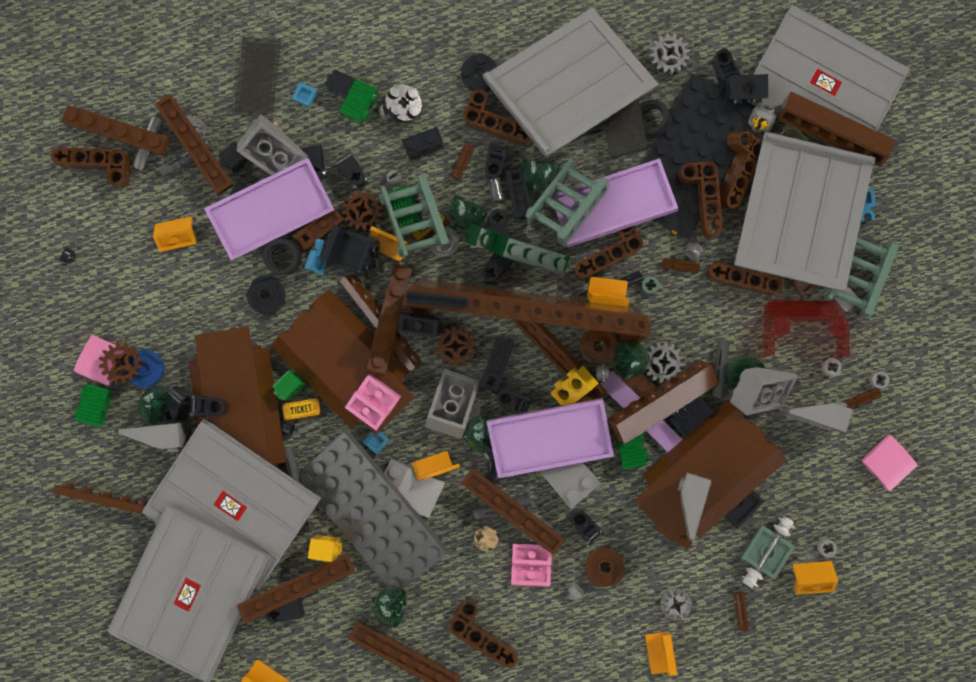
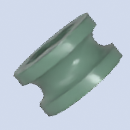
[641,277,659,294]

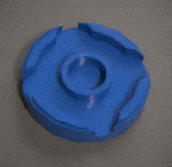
[126,350,165,388]

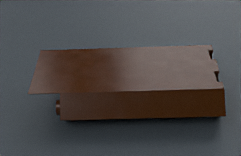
[271,290,415,436]
[188,326,286,464]
[634,399,787,543]

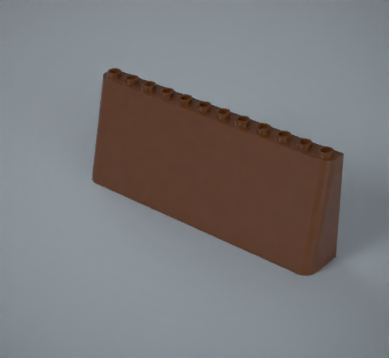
[403,279,651,345]

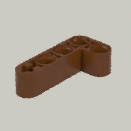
[464,89,533,147]
[719,131,762,209]
[51,147,131,189]
[678,162,723,240]
[574,226,643,280]
[706,263,785,296]
[450,598,518,668]

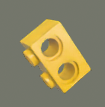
[551,365,598,406]
[308,535,343,562]

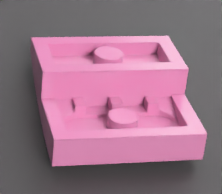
[73,335,124,387]
[345,374,402,431]
[861,435,918,491]
[511,544,552,587]

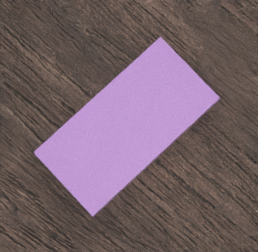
[204,158,335,260]
[552,158,678,247]
[487,398,614,478]

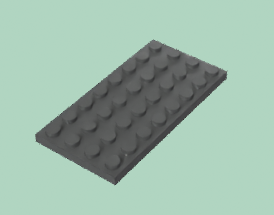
[299,429,449,596]

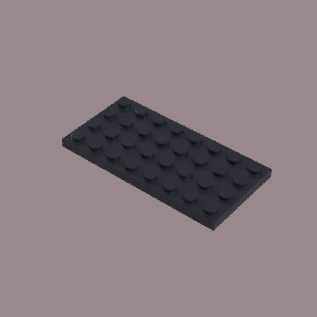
[644,73,756,240]

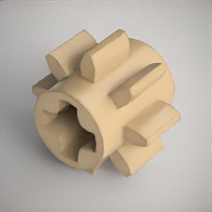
[474,526,498,552]

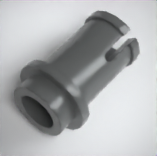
[488,178,505,203]

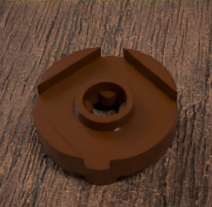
[579,329,617,366]
[585,547,625,587]

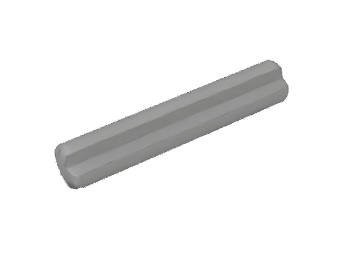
[133,116,162,170]

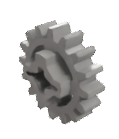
[648,33,690,76]
[642,342,685,383]

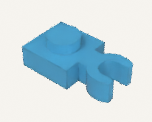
[861,188,876,222]
[304,239,327,275]

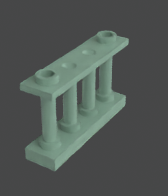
[526,158,609,247]
[379,174,450,263]
[823,229,899,318]

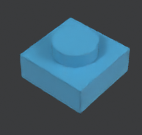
[292,82,318,108]
[363,431,390,455]

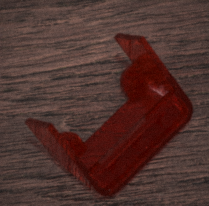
[763,300,850,359]

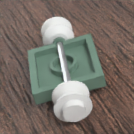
[740,516,795,588]

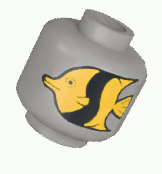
[748,104,777,134]

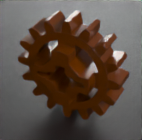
[342,190,384,232]
[435,326,477,368]
[99,342,143,384]

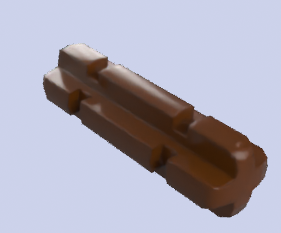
[451,144,474,180]
[662,258,700,273]
[843,388,882,409]
[733,591,750,631]

